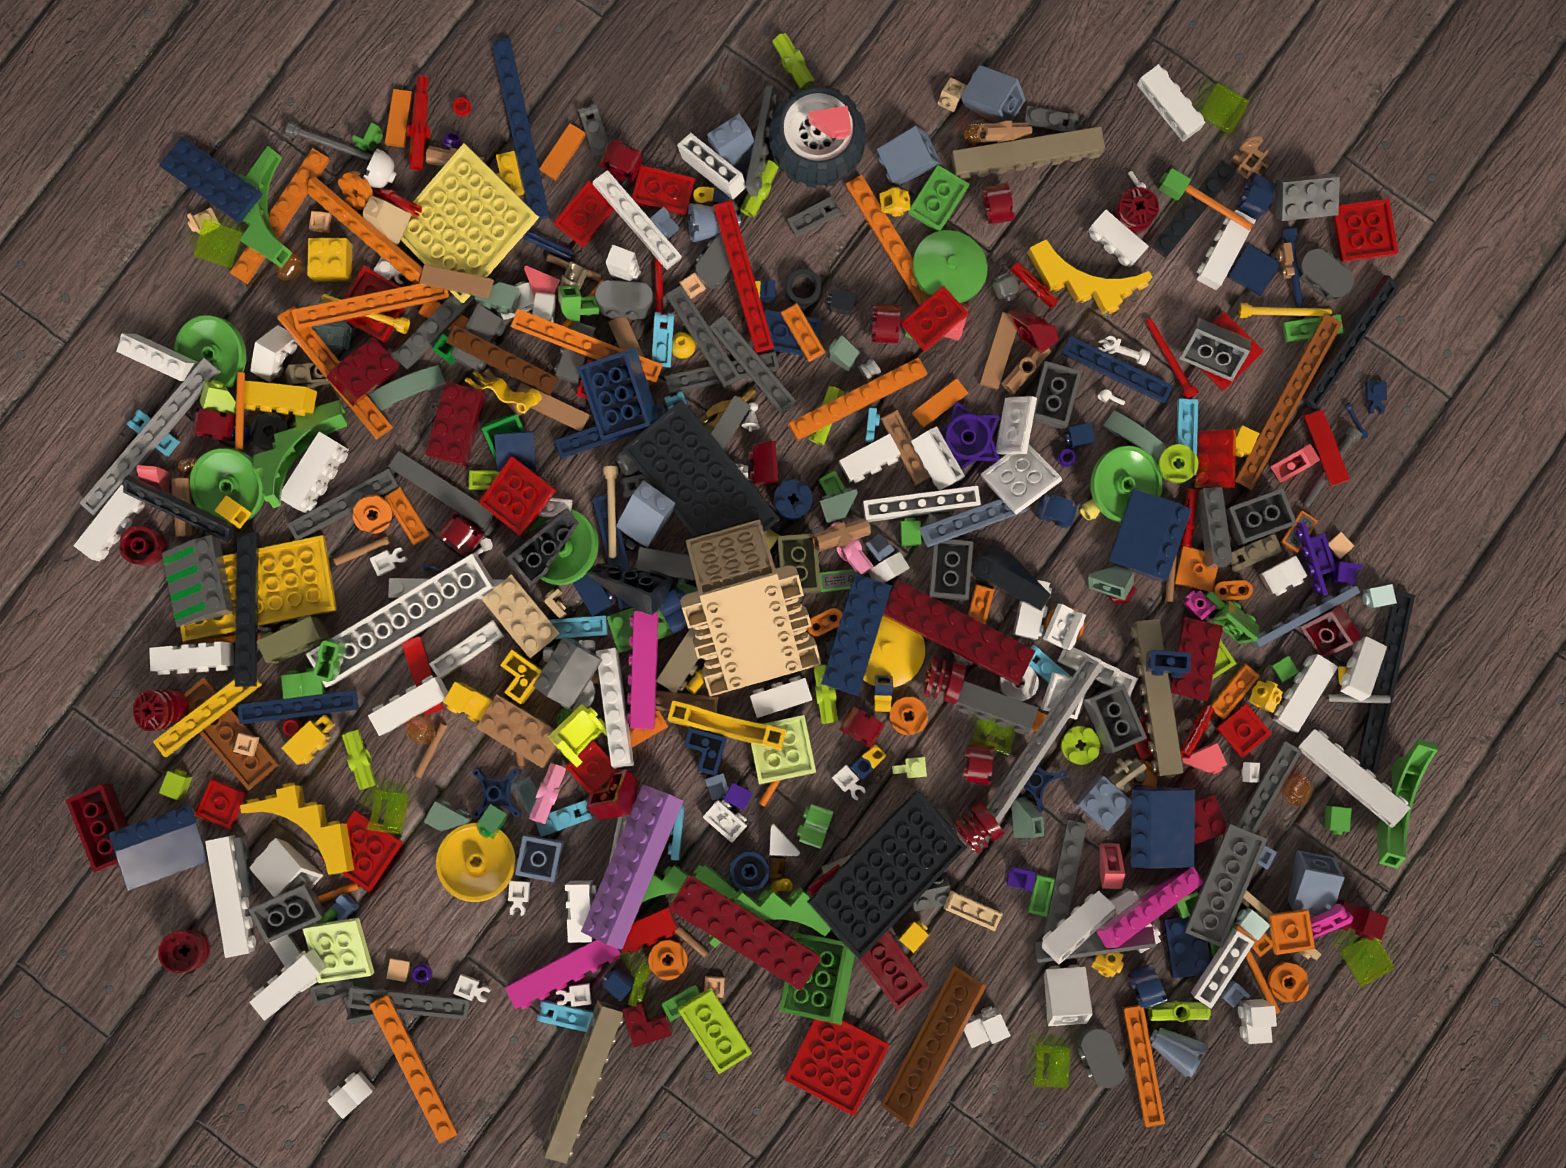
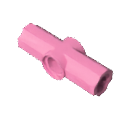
[826,521,873,576]
[529,763,566,824]

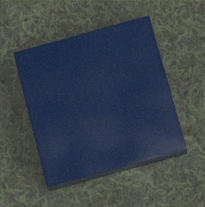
[1227,244,1280,296]
[494,431,536,472]

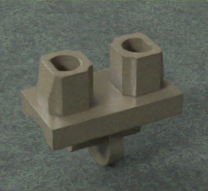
[556,262,588,293]
[1108,758,1147,793]

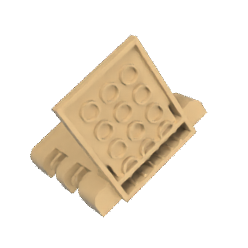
[680,519,821,696]

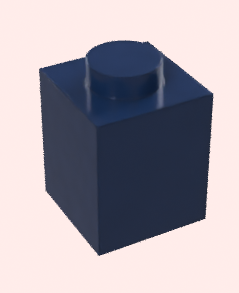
[1064,423,1095,449]

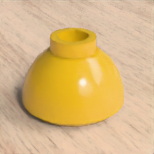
[672,332,696,359]

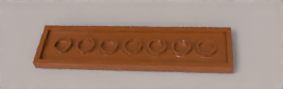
[881,966,987,1128]

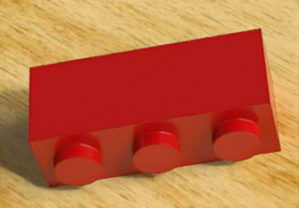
[622,906,679,954]

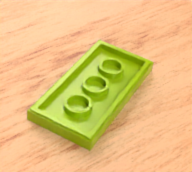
[678,987,752,1074]

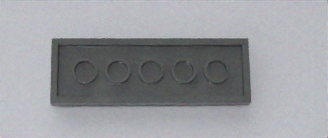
[1184,823,1267,947]

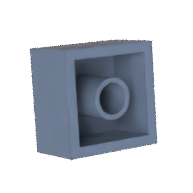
[1074,775,1132,831]
[515,834,564,882]

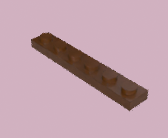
[446,325,558,395]

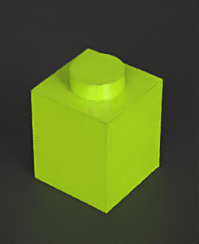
[159,768,193,800]

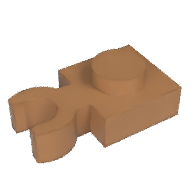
[1276,242,1295,279]

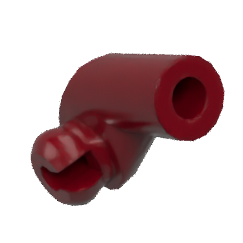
[1108,586,1137,604]

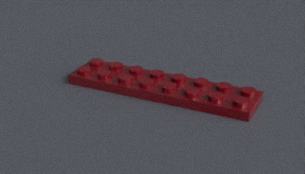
[883,580,1036,685]
[807,864,928,1011]
[667,874,822,991]

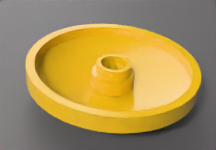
[863,616,925,687]
[436,823,516,902]

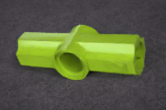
[772,33,815,90]
[740,160,779,218]
[809,386,845,446]
[814,665,838,724]
[342,730,377,790]
[1148,1000,1211,1022]

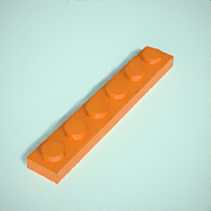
[1122,1005,1165,1127]

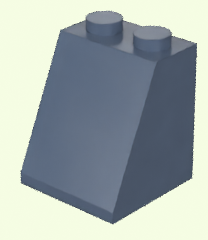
[961,65,1026,124]
[707,114,754,173]
[877,126,943,185]
[616,481,675,548]
[1288,850,1345,916]

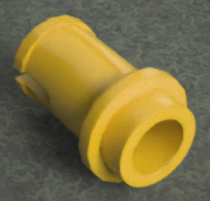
[685,669,705,695]

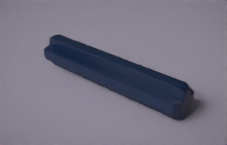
[522,230,574,261]

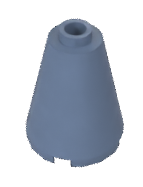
[688,203,741,242]
[1149,1028,1208,1079]

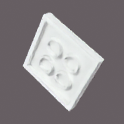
[980,444,1062,514]

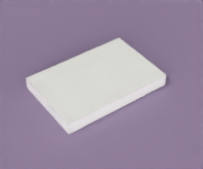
[996,396,1037,454]

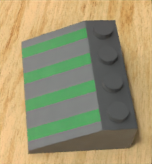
[162,535,234,627]

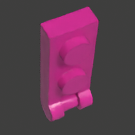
[1310,904,1353,939]

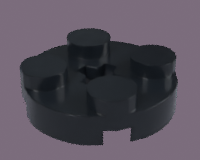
[250,412,290,451]

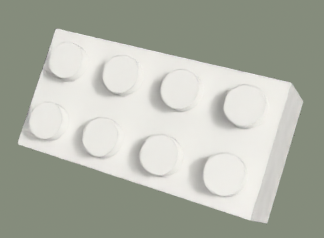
[281,432,349,513]

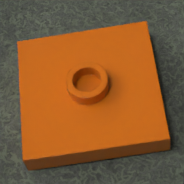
[1174,546,1218,592]
[1268,909,1315,955]

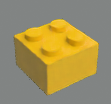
[308,238,353,282]

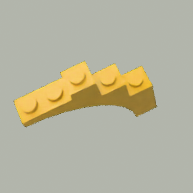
[1027,239,1153,315]
[240,783,354,875]

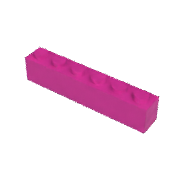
[627,611,659,729]
[1096,867,1203,948]
[505,939,622,1009]

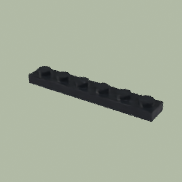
[1151,160,1236,258]
[123,475,233,542]

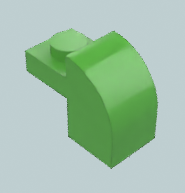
[558,285,599,321]

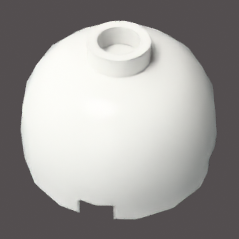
[363,148,396,188]

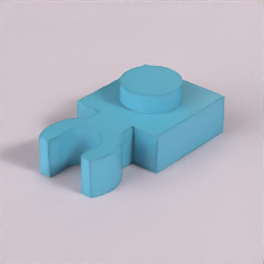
[866,408,880,443]

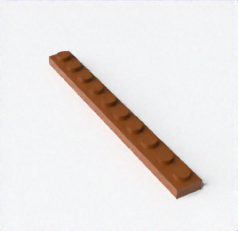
[1235,314,1342,491]

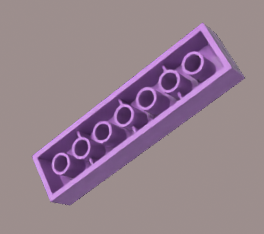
[581,784,683,950]

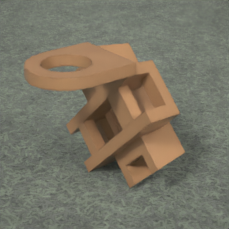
[1232,136,1269,179]

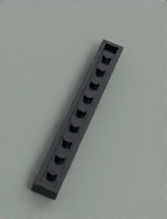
[1357,591,1415,776]

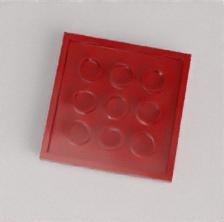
[784,1019,890,1116]

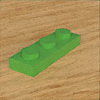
[1282,314,1344,343]

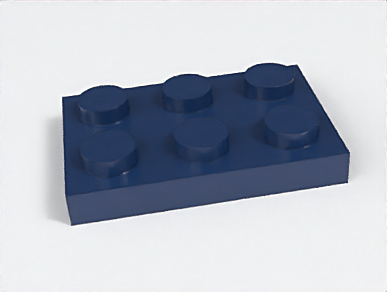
[765,310,821,356]
[1163,916,1210,978]

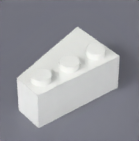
[565,880,597,942]

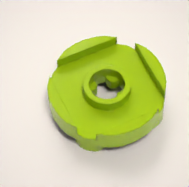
[1158,444,1198,483]
[1060,726,1100,765]

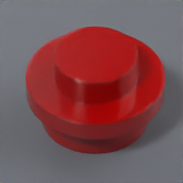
[452,97,472,117]
[282,718,303,737]

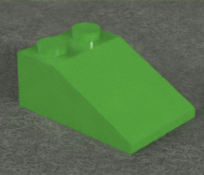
[1210,601,1259,644]

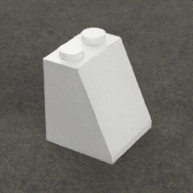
[249,838,323,897]
[1044,965,1092,1026]

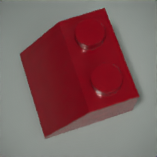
[1008,310,1059,354]
[749,441,778,486]
[1300,604,1361,658]

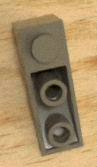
[285,361,341,388]

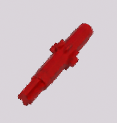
[407,75,431,171]

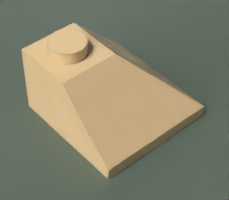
[363,195,412,246]

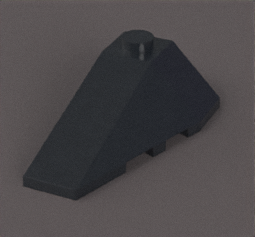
[502,508,579,586]
[971,545,1051,611]
[587,563,673,615]

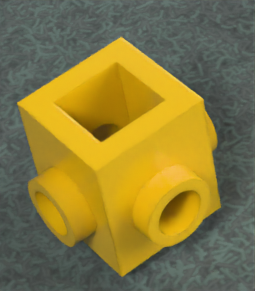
[879,187,911,217]
[1249,680,1283,713]
[1091,952,1124,977]

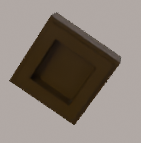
[769,857,786,878]

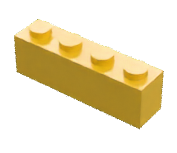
[244,381,317,416]

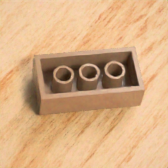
[476,694,557,768]

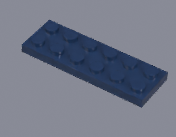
[159,137,263,224]
[820,574,892,696]

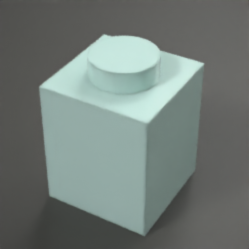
[1362,584,1396,609]
[1234,908,1270,940]

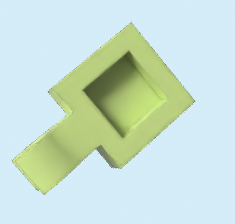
[892,757,927,778]

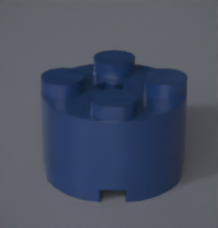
[774,480,812,521]
[1036,492,1080,529]
[730,850,769,891]
[1128,963,1168,1009]

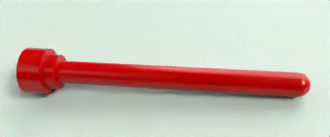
[652,256,668,330]
[1146,318,1199,399]

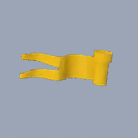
[465,371,542,413]

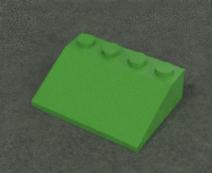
[779,933,854,1025]

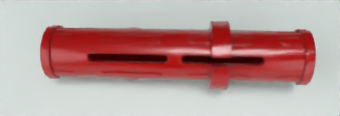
[373,187,422,217]
[1010,262,1059,309]
[1179,489,1198,547]
[1180,705,1215,759]

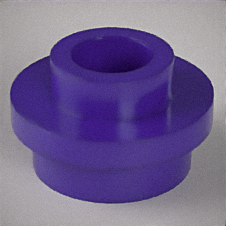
[443,133,462,149]
[1057,448,1076,467]
[412,964,432,984]

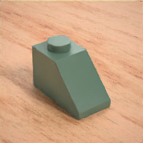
[1088,566,1134,600]

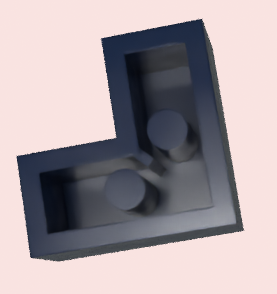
[1235,175,1277,222]
[684,727,727,776]

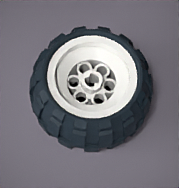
[769,85,867,188]

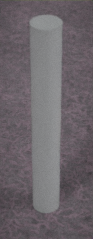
[1329,694,1390,703]

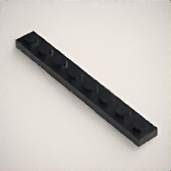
[1302,275,1398,410]
[235,533,259,687]

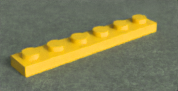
[153,678,262,757]

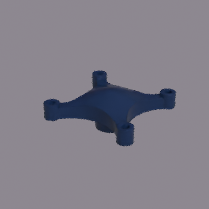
[1023,766,1067,812]
[472,768,522,818]

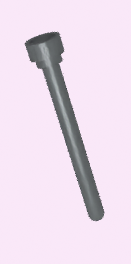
[285,121,373,161]
[1303,427,1362,507]

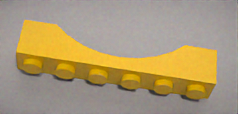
[668,701,787,751]

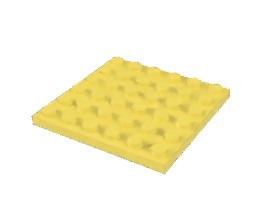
[401,143,539,303]

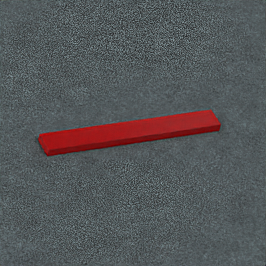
[713,200,774,353]

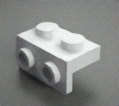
[1043,603,1086,650]
[703,799,747,843]

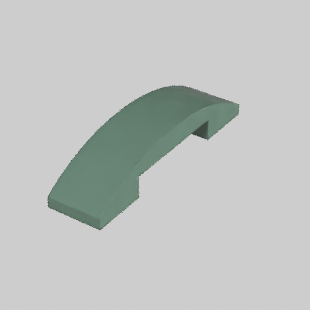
[368,366,446,411]
[1103,410,1168,465]

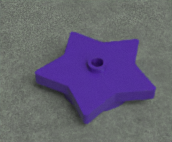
[939,402,999,470]

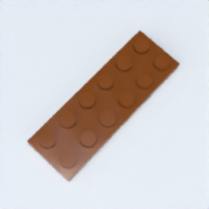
[184,677,280,791]

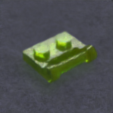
[971,719,1016,757]
[367,790,410,834]
[628,965,651,1007]
[1033,1045,1070,1088]

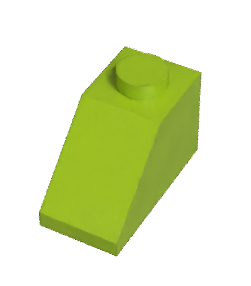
[199,380,236,415]

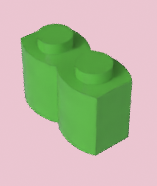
[313,639,345,682]
[281,668,326,699]
[796,804,833,849]

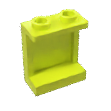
[548,704,607,767]

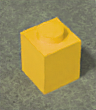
[1236,425,1259,457]
[214,495,252,528]
[898,920,929,953]

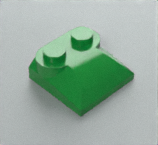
[481,413,525,462]

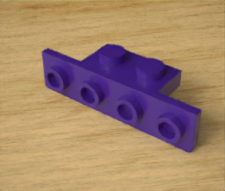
[1295,521,1337,596]

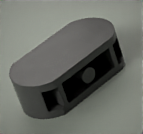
[696,233,732,289]
[1297,249,1354,301]
[595,280,653,320]
[1077,1026,1125,1088]

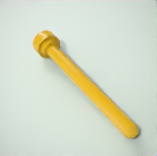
[321,294,410,334]
[1238,303,1332,318]

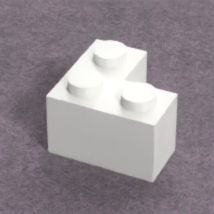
[250,325,297,382]
[1238,999,1277,1044]
[963,1006,1010,1048]

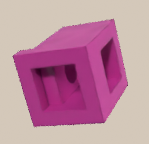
[1182,590,1216,620]

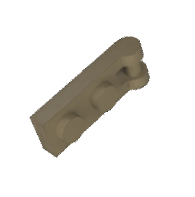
[1231,534,1282,572]

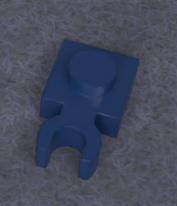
[1365,381,1387,415]

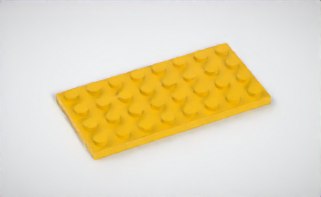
[180,535,337,642]

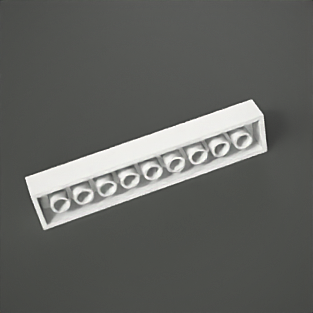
[306,553,496,687]

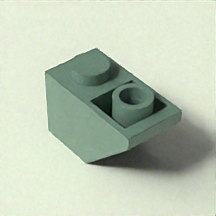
[475,282,521,315]
[829,335,859,371]
[820,488,858,525]
[1011,797,1045,838]
[424,799,473,831]

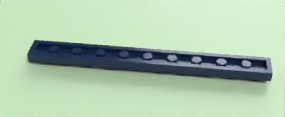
[492,37,550,220]

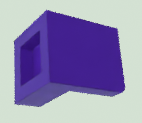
[1331,562,1362,585]
[721,783,753,810]
[1007,866,1036,891]

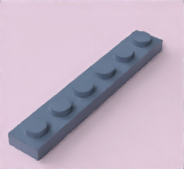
[919,499,1029,547]
[1251,586,1360,649]

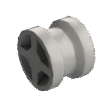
[858,358,881,382]

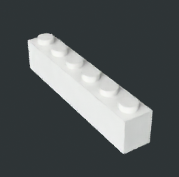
[862,486,981,522]
[596,648,634,768]
[1298,729,1411,828]
[205,835,256,958]

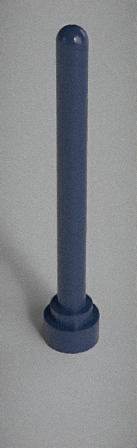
[1281,228,1304,319]

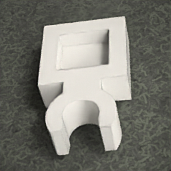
[373,257,405,286]
[370,548,407,576]
[832,765,866,800]
[508,880,530,916]
[453,974,491,1002]
[556,983,592,1007]

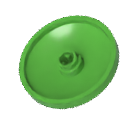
[912,230,987,303]
[174,316,246,389]
[1090,446,1162,523]
[190,448,265,525]
[529,509,599,585]

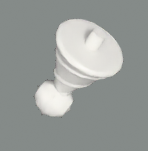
[742,402,760,432]

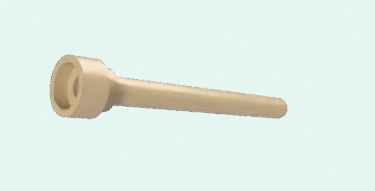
[603,466,619,559]

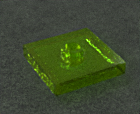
[1200,83,1250,134]
[193,220,243,269]
[1340,938,1395,987]

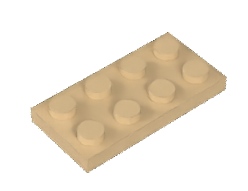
[482,574,560,659]

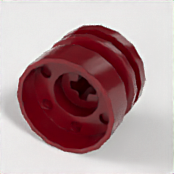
[1113,187,1159,235]
[923,657,966,704]
[133,689,189,731]
[953,801,1005,853]
[158,929,211,973]

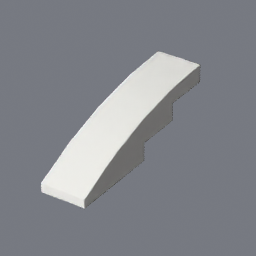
[1058,647,1138,697]

